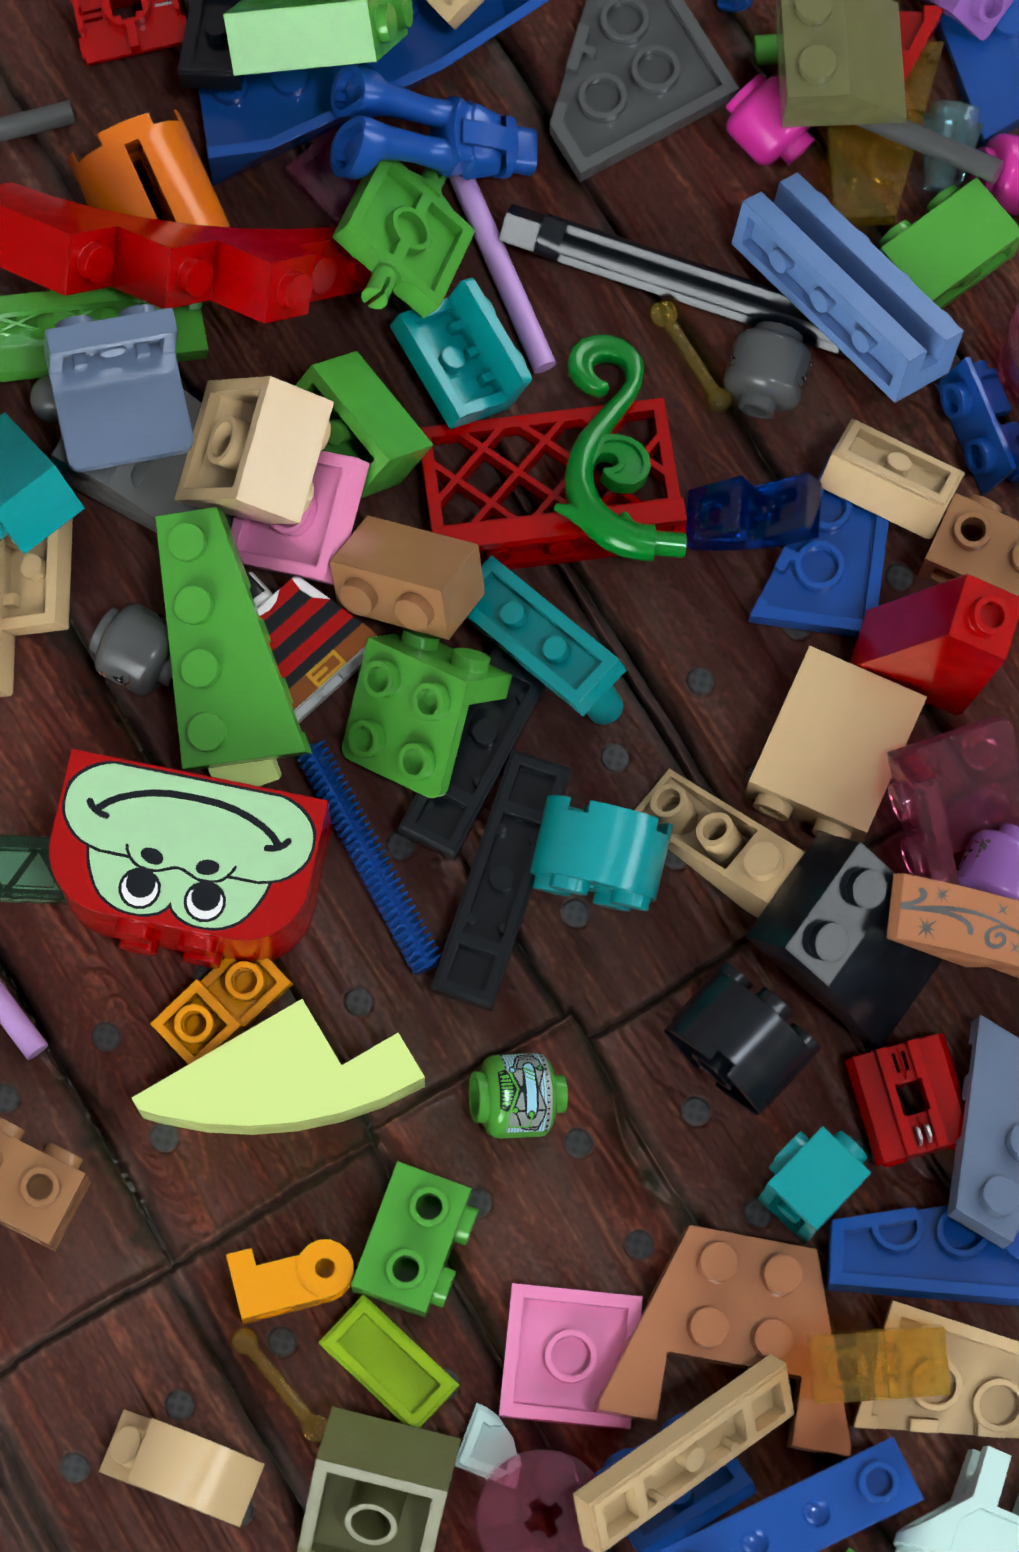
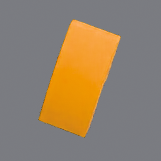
[150,958,293,1065]

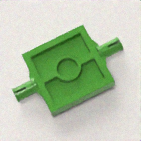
[332,160,475,318]

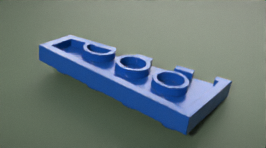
[936,0,1019,147]
[826,1205,1019,1307]

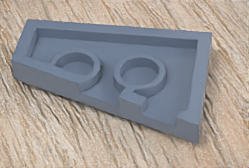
[947,1015,1019,1249]

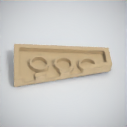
[852,1300,1019,1439]

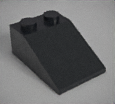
[745,832,943,1050]

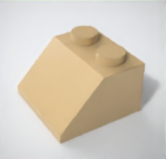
[174,376,334,524]

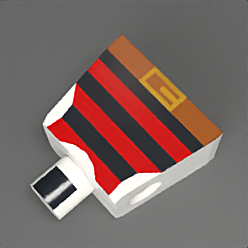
[247,572,377,723]

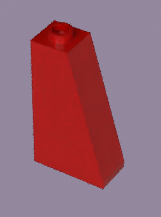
[850,573,1019,716]

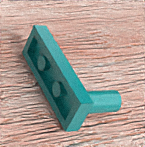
[465,555,627,725]

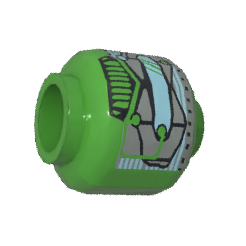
[469,1053,568,1139]

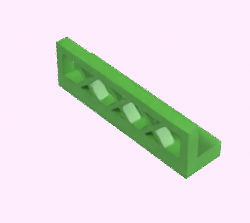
[0,287,208,383]

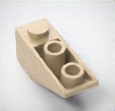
[635,769,805,918]

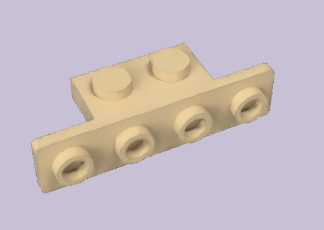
[0,518,73,697]

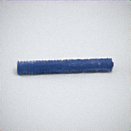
[295,739,442,975]

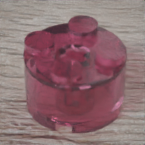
[473,1449,597,1552]

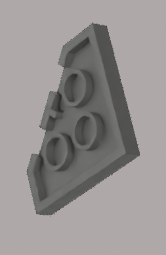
[549,0,739,182]

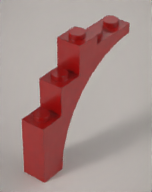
[0,182,371,324]

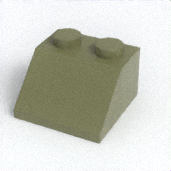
[775,0,907,127]
[297,1406,461,1552]

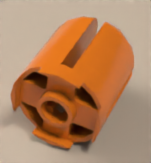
[67,110,230,227]

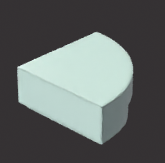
[455,1403,520,1489]

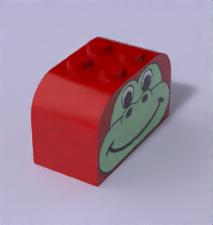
[49,749,332,969]

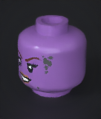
[954,823,1019,900]

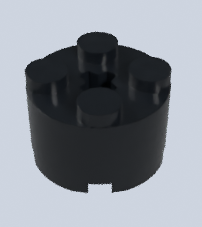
[664,961,821,1116]

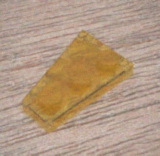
[825,41,944,226]

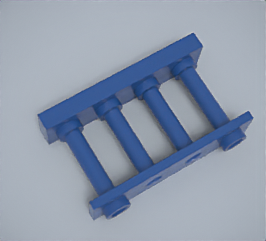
[657,1437,924,1552]

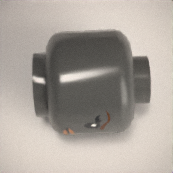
[723,321,812,419]
[89,602,173,697]

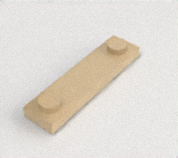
[573,1354,794,1552]

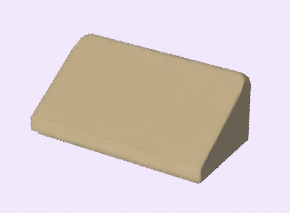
[820,419,965,539]

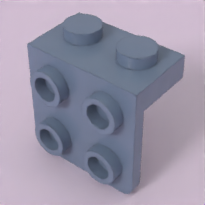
[44,304,194,472]

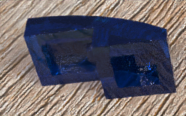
[686,472,822,551]

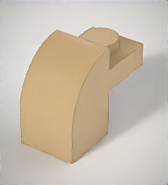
[99,1409,265,1527]

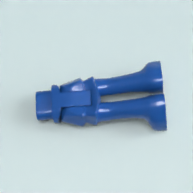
[330,63,537,180]

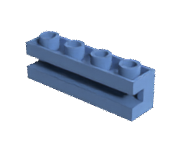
[731,173,963,403]

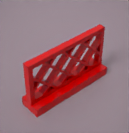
[420,398,687,570]

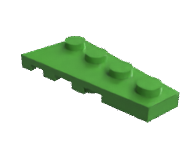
[155,507,313,771]

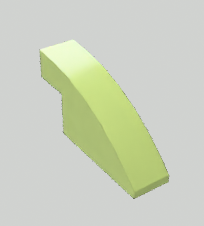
[131,999,425,1135]

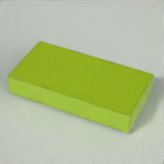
[318,1294,459,1428]

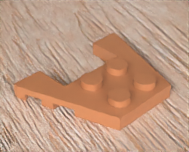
[594,1225,851,1458]

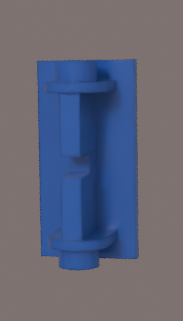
[935,357,1019,495]

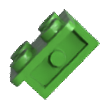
[342,628,512,798]

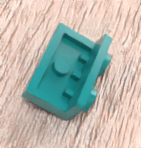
[390,277,532,430]

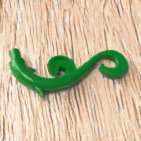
[554,334,687,562]

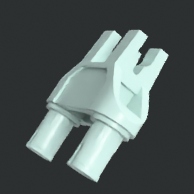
[893,1446,1019,1552]

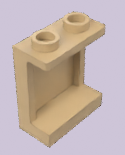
[745,646,927,843]

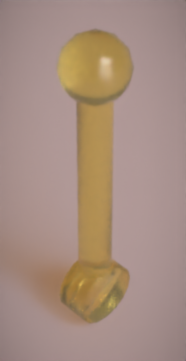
[650,301,731,412]
[232,1328,327,1442]

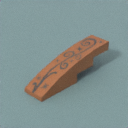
[886,873,1019,978]

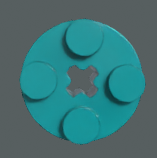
[530,795,673,912]

